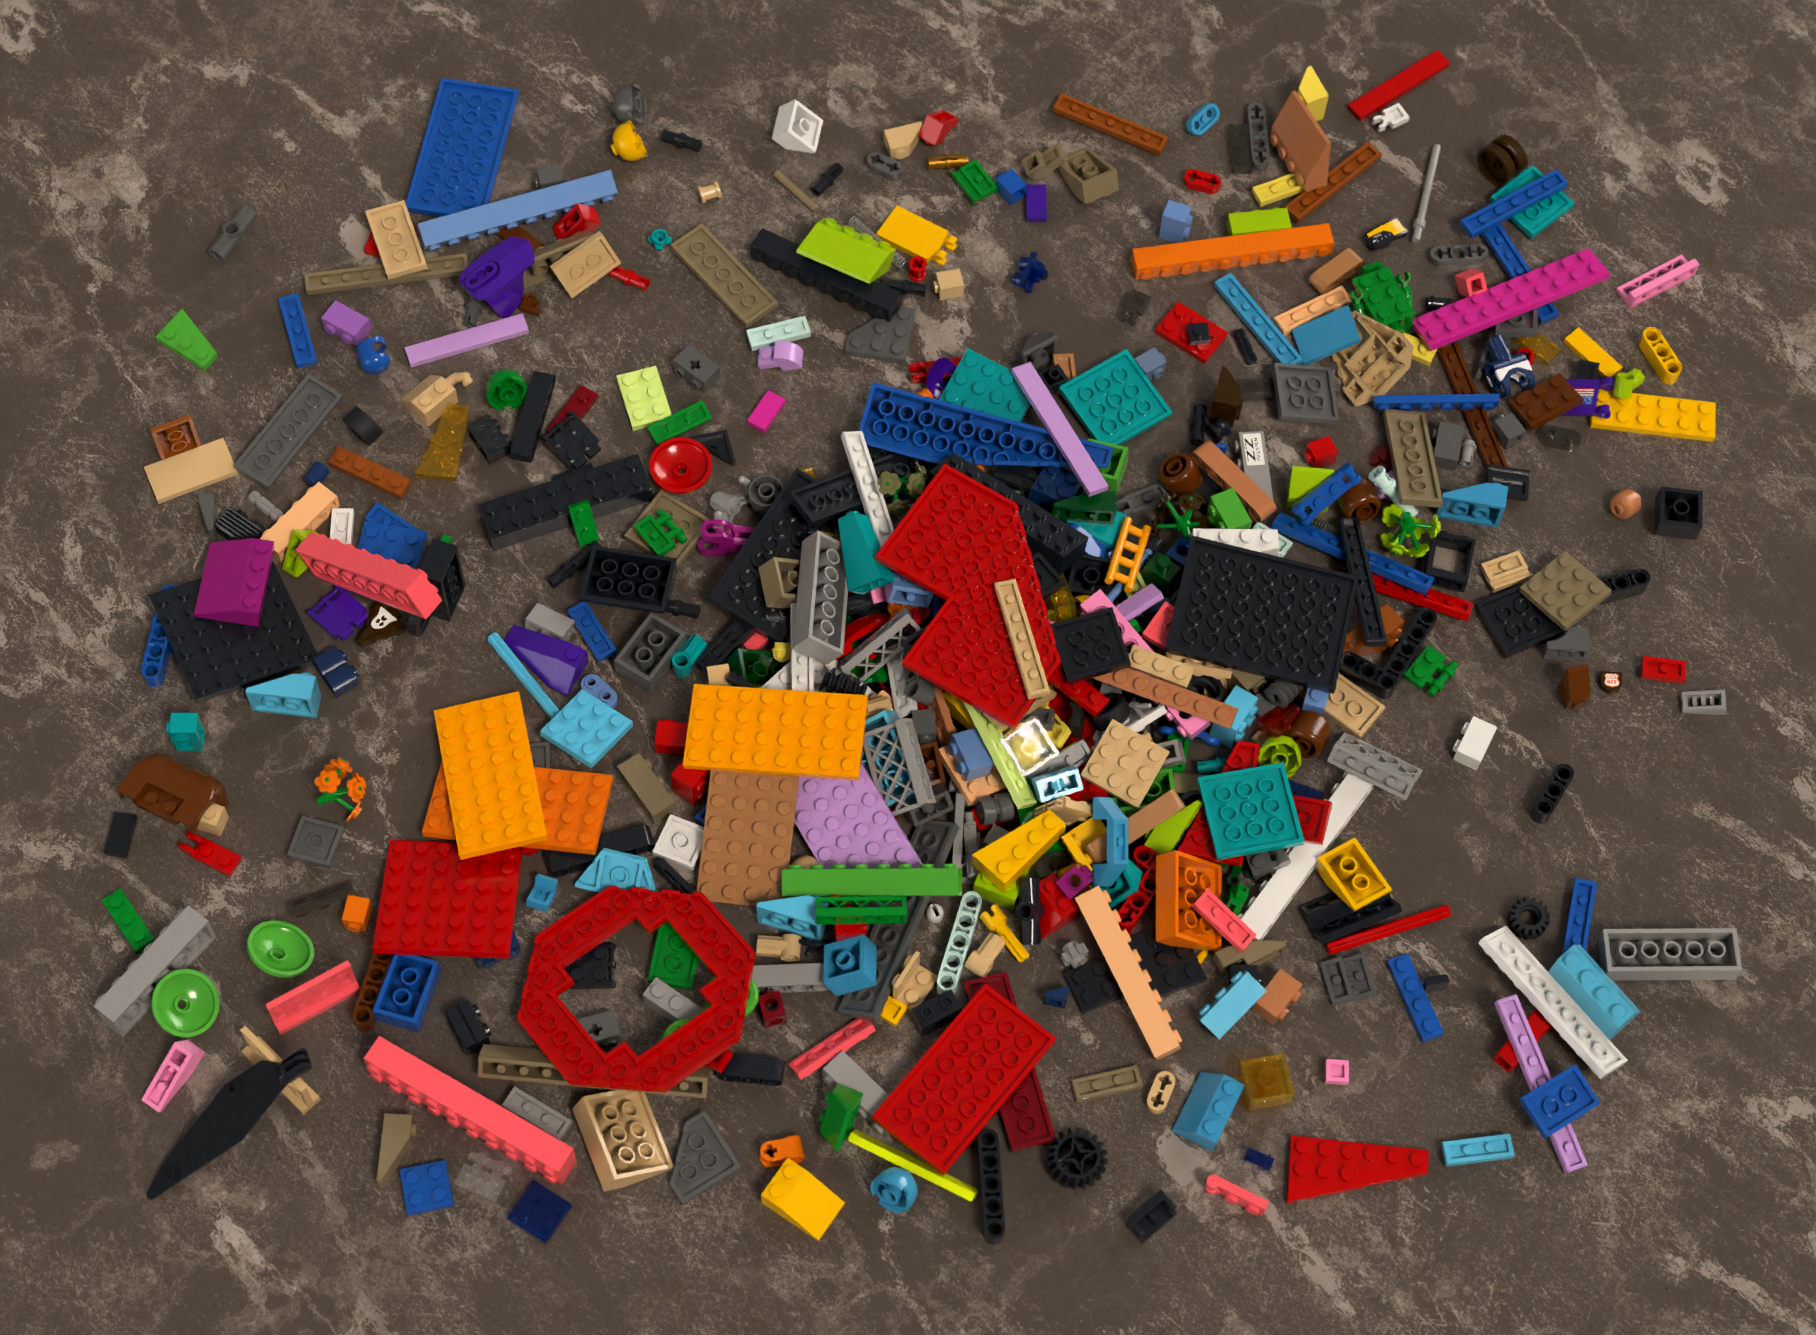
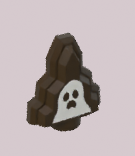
[356,602,406,648]

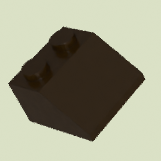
[1209,366,1244,427]

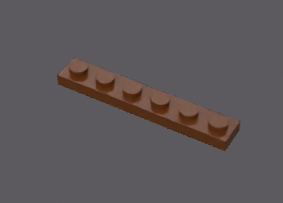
[1053,93,1169,156]
[1284,142,1382,223]

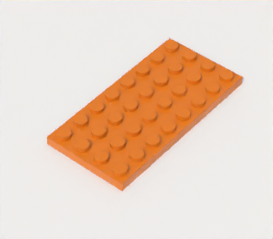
[422,761,614,855]

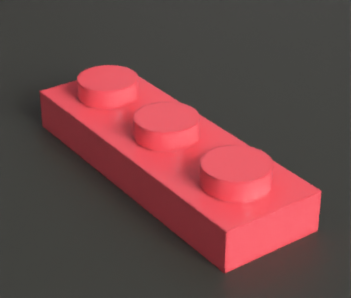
[1192,889,1256,952]

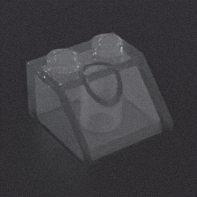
[999,716,1060,778]

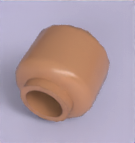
[1610,489,1641,519]

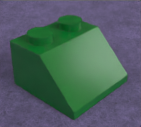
[819,1083,864,1151]

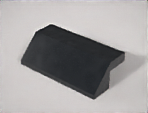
[1299,892,1402,945]

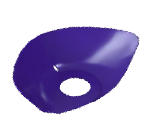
[926,357,956,400]

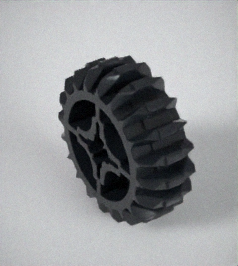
[1045,1128,1108,1190]

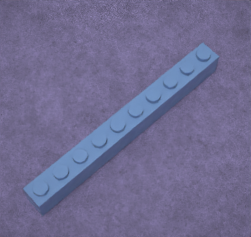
[416,170,618,252]

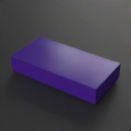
[1026,184,1047,222]

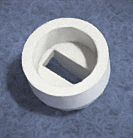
[926,903,944,923]

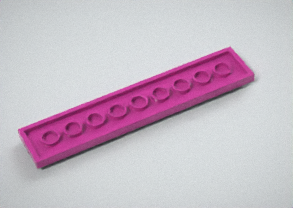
[1412,248,1610,351]

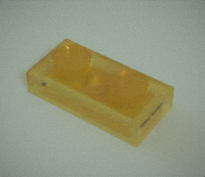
[1516,332,1561,366]

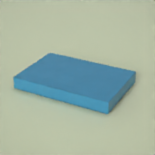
[1292,305,1362,365]

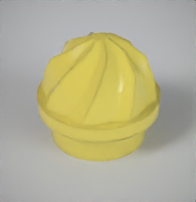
[772,642,791,663]

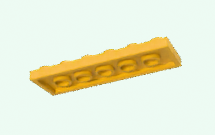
[1590,389,1716,442]

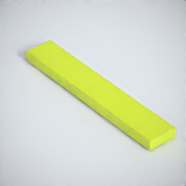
[848,1129,979,1201]

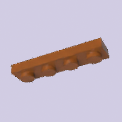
[328,446,412,499]

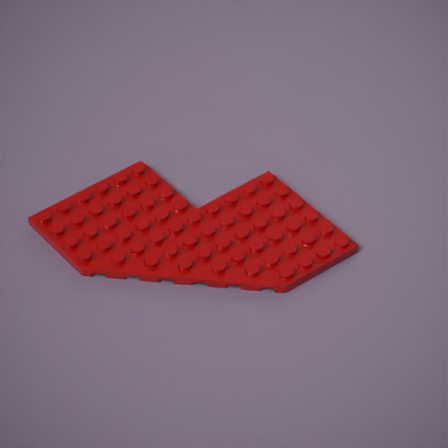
[875,463,1061,730]

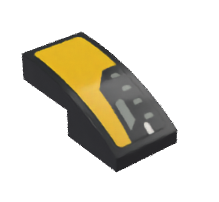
[1362,218,1408,251]

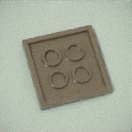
[624,490,711,569]
[1519,551,1612,631]

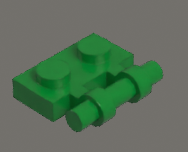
[633,509,688,556]
[1403,645,1458,697]

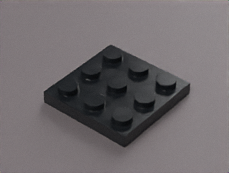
[1474,582,1562,659]
[1050,607,1131,685]
[1129,928,1206,998]

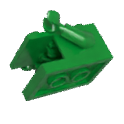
[1348,266,1416,334]

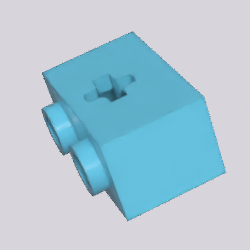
[1031,766,1084,802]

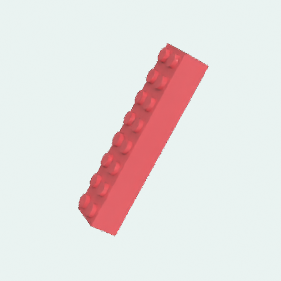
[295,532,442,619]

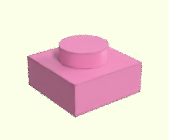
[1325,1059,1349,1085]

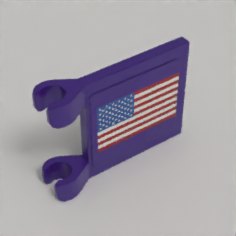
[1561,377,1615,419]

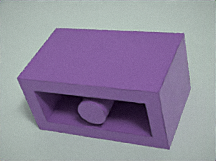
[321,300,372,347]

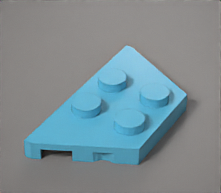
[575,848,657,893]

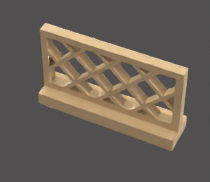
[240,1026,321,1115]

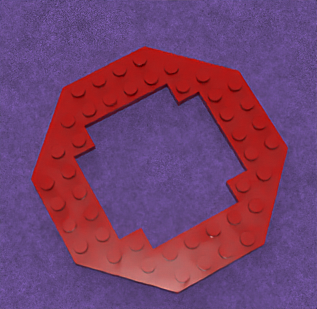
[517,886,756,1093]

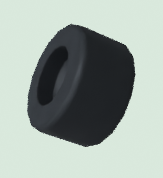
[343,406,383,445]

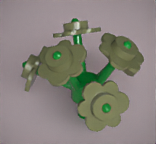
[877,462,927,516]

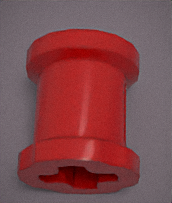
[908,256,927,282]

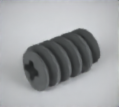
[1264,680,1306,708]

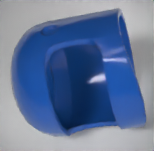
[356,336,390,374]

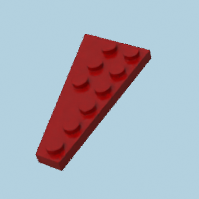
[1177,741,1260,866]
[1286,1135,1429,1205]

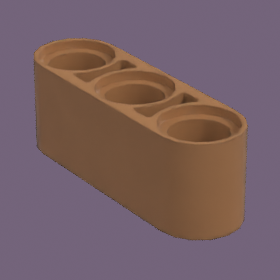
[1308,248,1365,295]

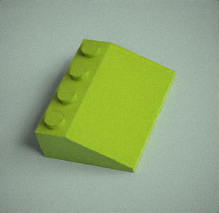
[796,218,896,284]

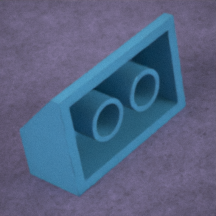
[1172,1072,1245,1152]

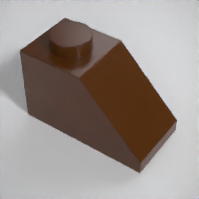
[1558,664,1591,710]
[919,740,946,786]

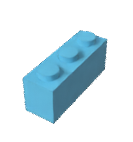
[1198,970,1266,1039]

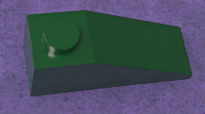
[1051,491,1117,525]

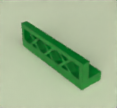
[816,896,907,925]

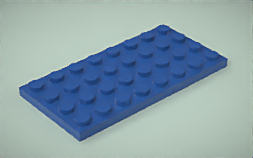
[406,78,519,217]

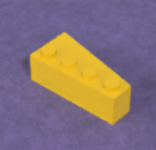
[971,809,1066,893]

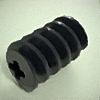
[819,667,868,695]

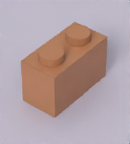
[1252,969,1303,1025]

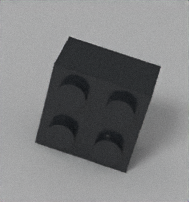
[1654,486,1703,540]

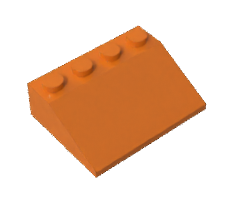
[1156,850,1222,951]

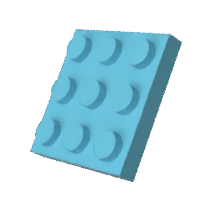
[540,689,633,768]

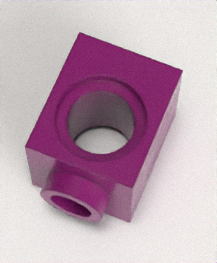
[1056,863,1094,899]

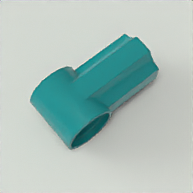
[672,635,708,678]

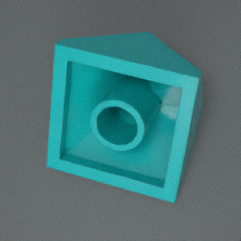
[1091,859,1142,909]

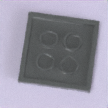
[1271,363,1339,424]

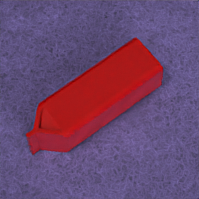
[1493,1008,1552,1074]

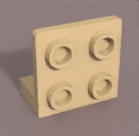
[891,951,938,1013]

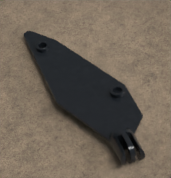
[146,1048,313,1200]

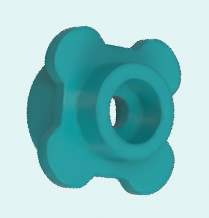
[648,229,672,250]

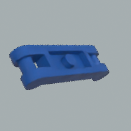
[1291,462,1362,526]

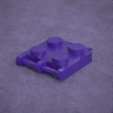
[306,585,368,641]

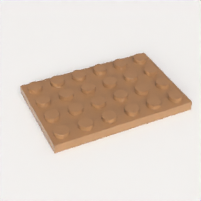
[697,769,799,907]

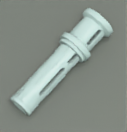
[1368,466,1418,517]

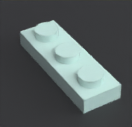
[746,316,811,351]

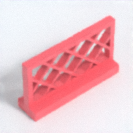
[265,960,361,1035]

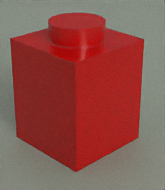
[1303,436,1338,468]

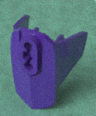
[460,237,535,319]

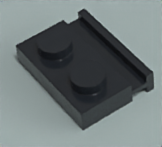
[1486,464,1530,501]

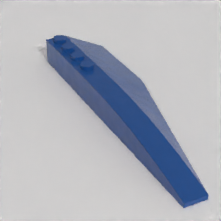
[859,382,1114,468]

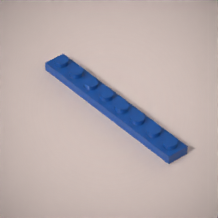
[1271,512,1434,595]

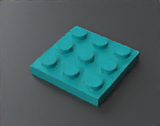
[1489,165,1575,239]

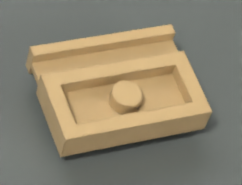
[1480,550,1532,593]

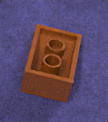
[150,414,201,460]
[1343,604,1405,657]

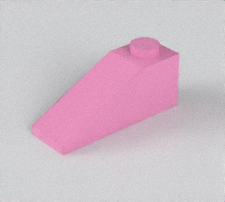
[141,1040,205,1112]

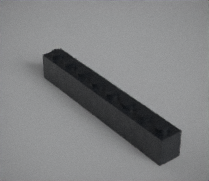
[750,228,902,322]

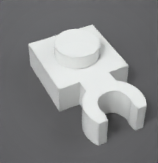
[1372,103,1409,132]

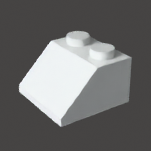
[772,99,823,153]

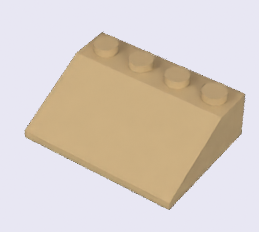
[572,1090,674,1192]

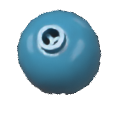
[870,1167,918,1214]

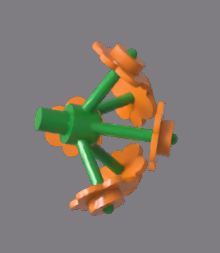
[314,758,366,822]

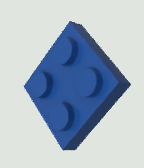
[400,1160,454,1216]

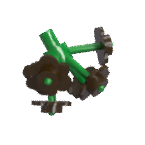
[1150,492,1209,539]

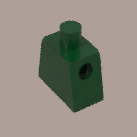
[1140,552,1182,600]

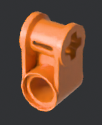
[760,1135,805,1168]

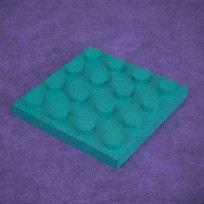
[939,348,1031,422]
[1058,349,1173,445]
[1197,762,1304,860]

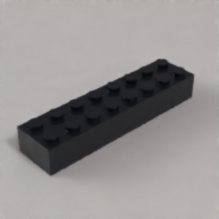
[925,453,1089,575]
[478,454,653,551]

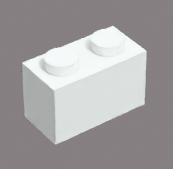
[1452,716,1497,771]

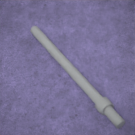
[1412,144,1441,243]

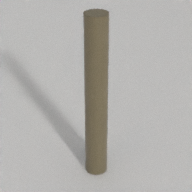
[773,170,819,213]

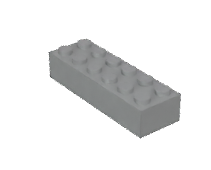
[793,530,848,664]
[94,905,216,1038]
[1597,928,1742,981]

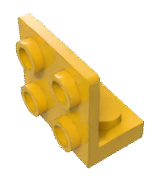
[1060,817,1107,871]

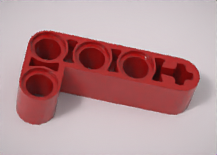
[1118,846,1160,934]

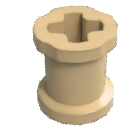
[697,181,722,204]

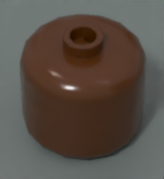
[1157,453,1203,499]
[1336,477,1382,523]
[1285,711,1331,759]

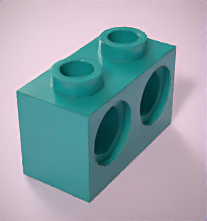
[166,713,205,751]

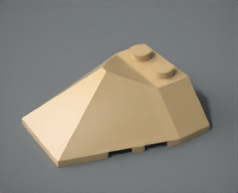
[1332,310,1414,406]

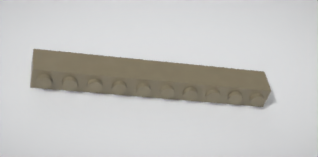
[478,1044,710,1098]

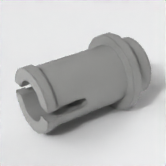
[1459,439,1477,467]

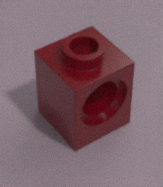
[758,990,787,1028]

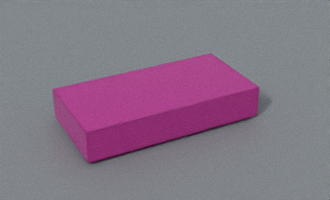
[747,390,786,433]

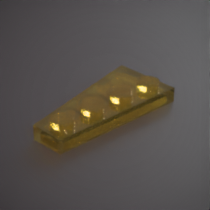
[415,404,470,481]

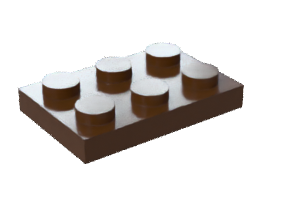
[1508,373,1583,431]

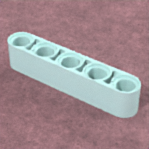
[936,891,982,995]

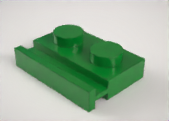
[952,160,998,205]

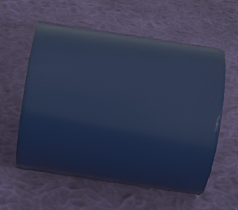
[302,462,329,487]

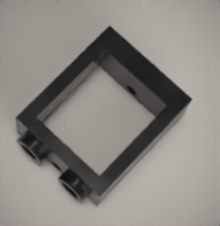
[1424,531,1476,593]

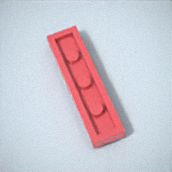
[788,1019,876,1080]

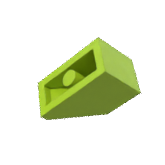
[282,530,320,577]

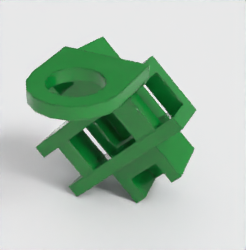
[1222,883,1249,917]

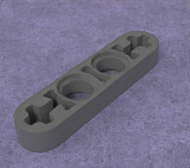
[1247,102,1270,171]

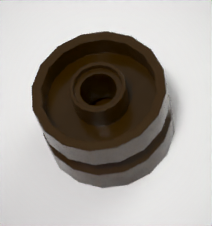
[1477,134,1528,187]

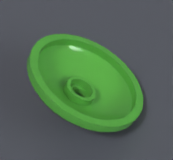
[247,920,314,978]
[151,969,219,1038]

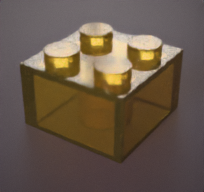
[1237,1053,1295,1113]

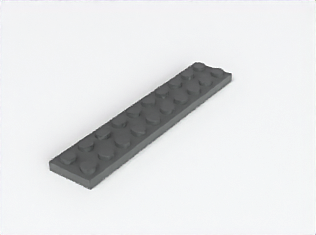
[837,820,959,1022]

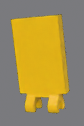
[876,206,957,266]

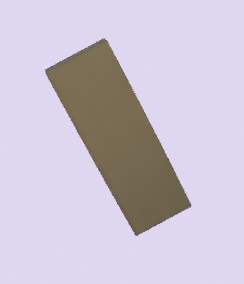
[1213,940,1286,975]

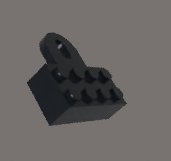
[408,538,466,637]

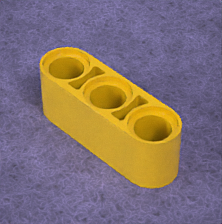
[1639,327,1682,385]

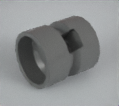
[976,792,1014,826]

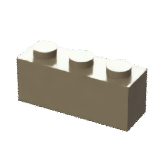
[617,753,677,824]

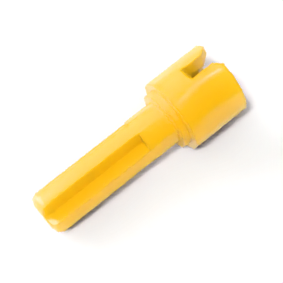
[979,904,1029,963]

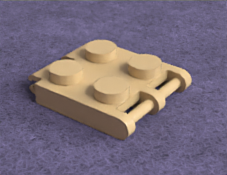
[1034,796,1093,827]

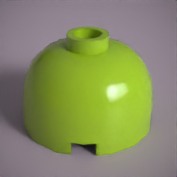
[1258,735,1301,778]

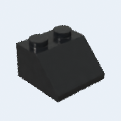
[1065,554,1111,601]

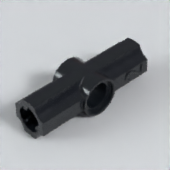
[1016,877,1045,945]

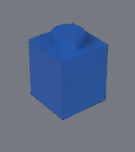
[996,168,1027,206]

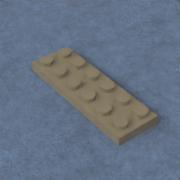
[670,223,778,328]
[1383,409,1443,508]

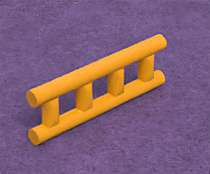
[1105,517,1151,593]

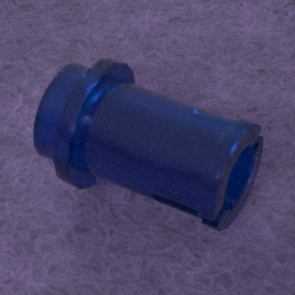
[1244,1147,1275,1172]

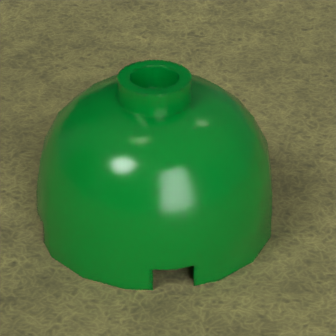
[485,369,527,411]

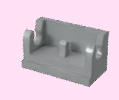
[525,603,575,641]

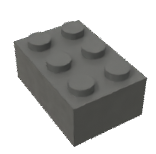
[614,612,687,693]

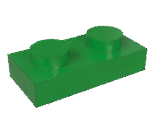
[568,500,600,546]

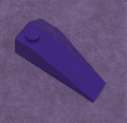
[504,625,589,696]

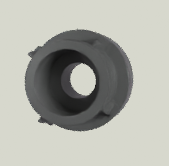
[748,475,784,517]

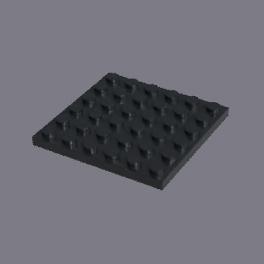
[148,561,318,704]

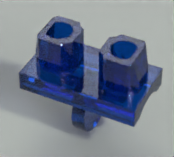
[1013,252,1049,293]

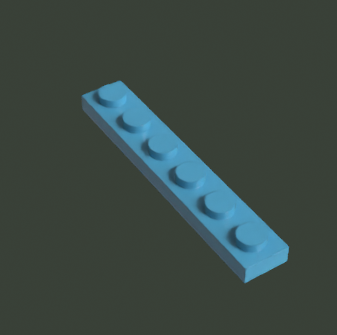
[1214,273,1303,365]

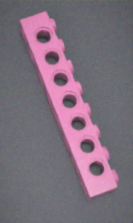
[1079,589,1211,740]

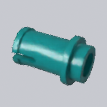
[1196,757,1224,774]

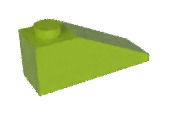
[1144,800,1203,854]

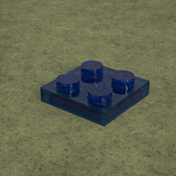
[507,1180,572,1245]

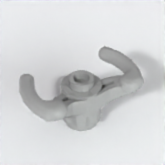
[710,476,751,524]

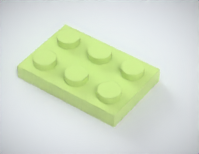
[616,366,672,431]

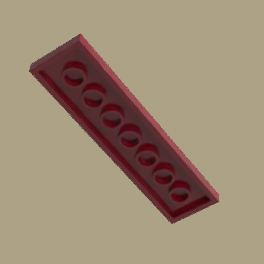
[963,972,1055,1153]

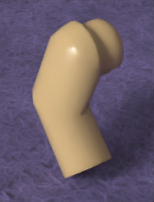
[445,372,473,386]

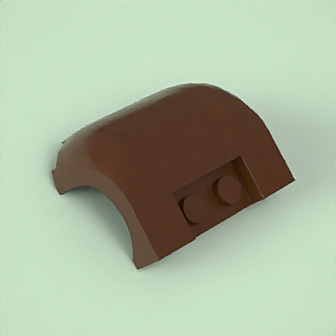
[116,754,229,834]

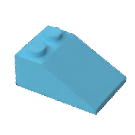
[246,673,322,718]
[757,895,829,940]

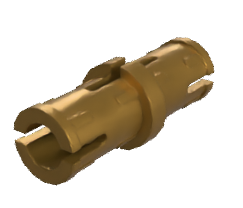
[928,154,969,170]

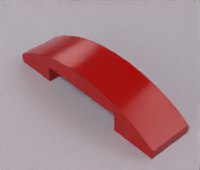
[835,613,891,660]

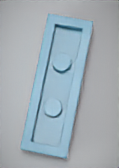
[1441,1134,1515,1167]

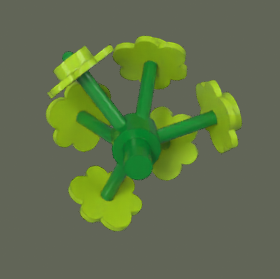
[1380,504,1441,558]

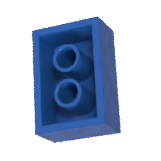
[373,954,442,1033]

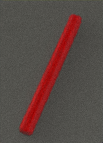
[1326,904,1451,954]

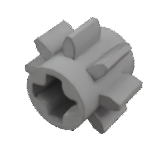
[1061,941,1089,968]

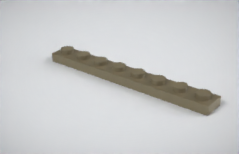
[304,253,468,295]

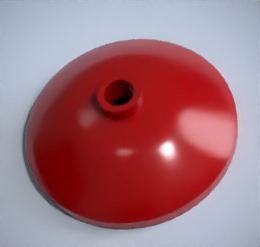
[649,437,712,494]

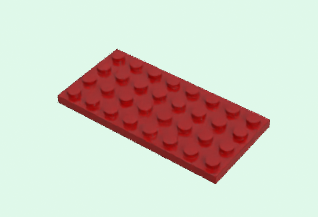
[871,984,1057,1176]

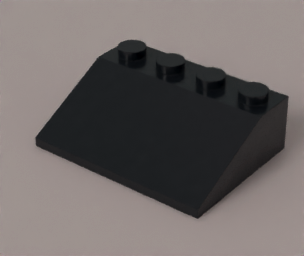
[579,545,677,614]

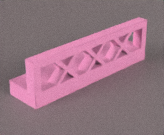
[1616,254,1699,308]

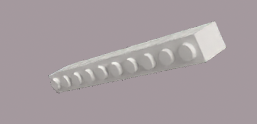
[1238,771,1375,941]

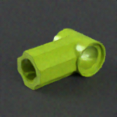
[1613,368,1645,399]

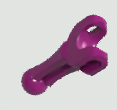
[697,520,756,557]

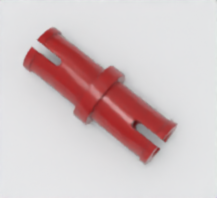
[609,266,650,291]

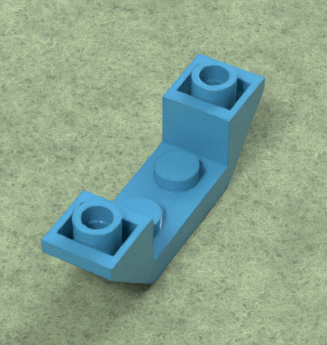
[1093,797,1128,886]

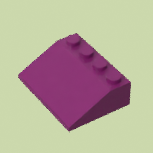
[194,538,274,627]

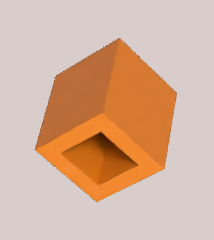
[342,895,373,932]

